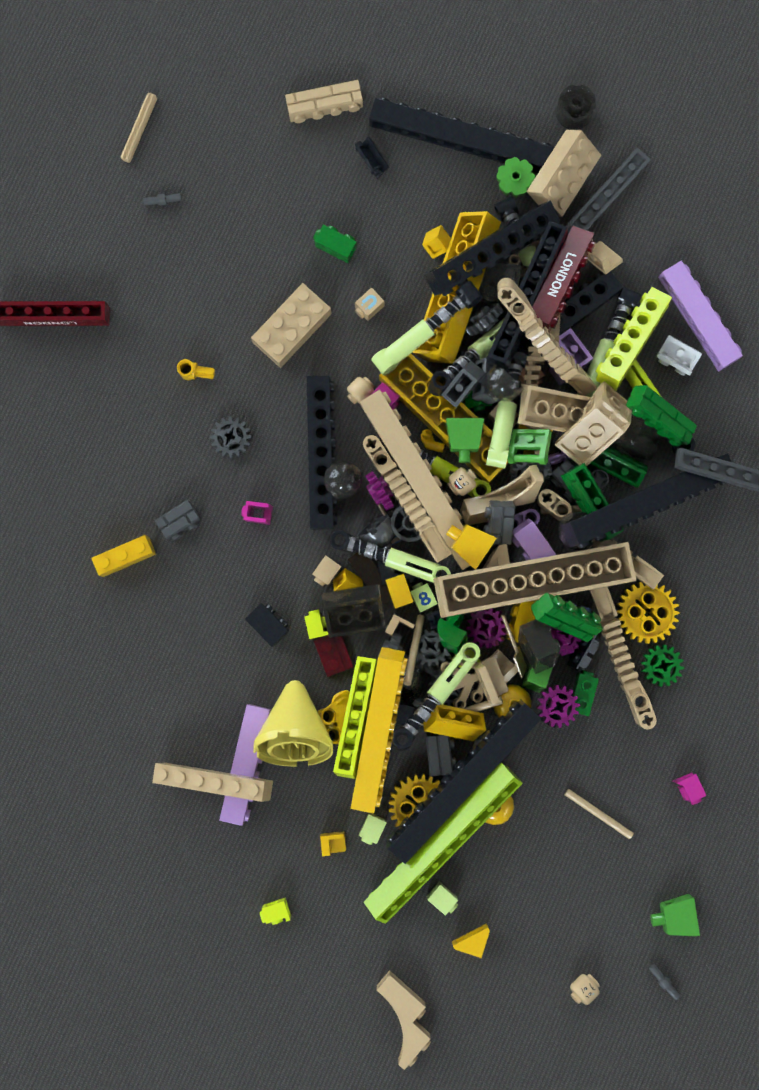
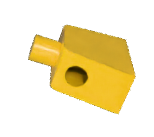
[446,524,497,570]

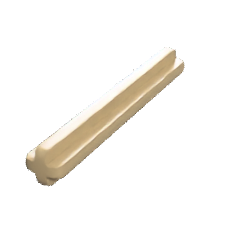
[121,93,157,163]

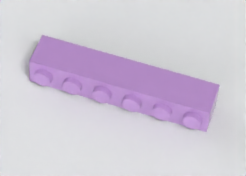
[658,260,743,372]
[219,704,271,826]

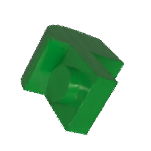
[437,614,468,655]

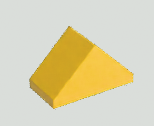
[385,574,413,609]
[452,923,490,958]

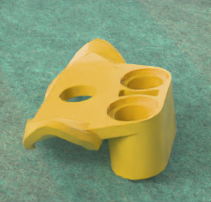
[317,690,350,744]

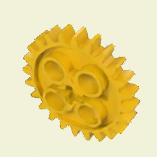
[616,582,680,644]
[389,773,440,827]

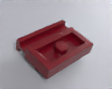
[314,631,353,677]

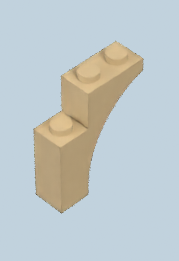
[460,465,544,525]
[377,970,431,1070]

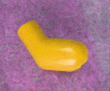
[421,429,445,453]

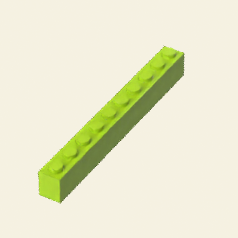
[364,762,523,924]

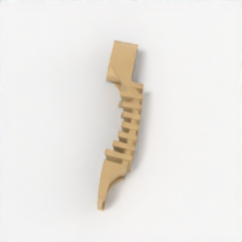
[497,278,597,396]
[524,313,560,455]
[363,435,452,563]
[537,489,664,590]
[589,587,657,730]

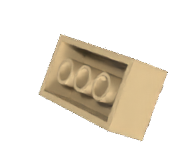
[526,130,601,217]
[251,283,332,368]

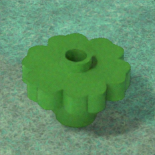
[496,157,535,198]

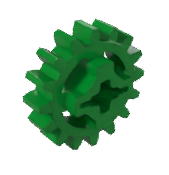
[641,645,684,687]

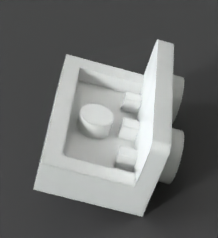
[657,335,702,376]

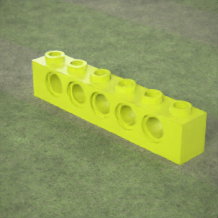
[595,287,672,391]
[333,656,377,779]

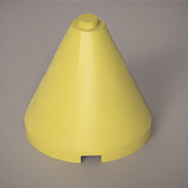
[253,680,333,767]

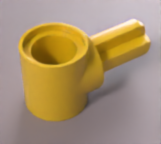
[177,359,215,380]

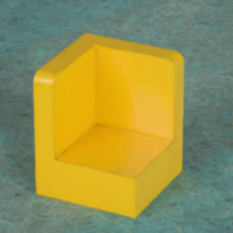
[422,225,451,259]
[333,568,364,602]
[320,831,346,856]

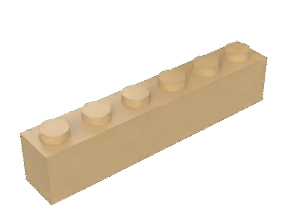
[152,763,273,802]

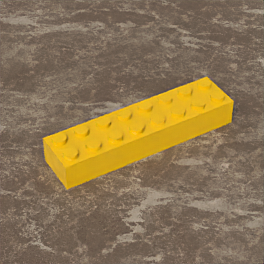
[413,211,501,364]
[379,354,509,483]
[351,647,408,814]

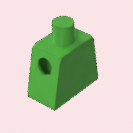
[446,418,484,463]
[521,645,555,693]
[650,894,700,936]

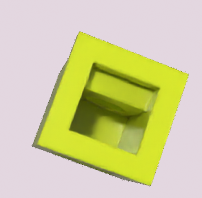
[304,609,330,639]
[260,897,291,925]

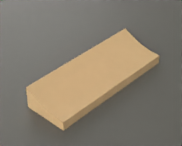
[518,383,628,443]

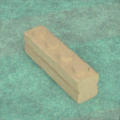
[285,80,363,123]

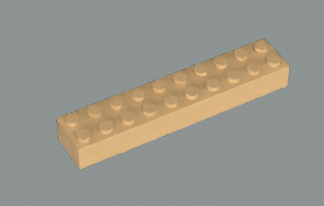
[360,390,470,570]
[433,542,636,618]

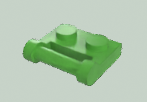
[507,429,552,465]

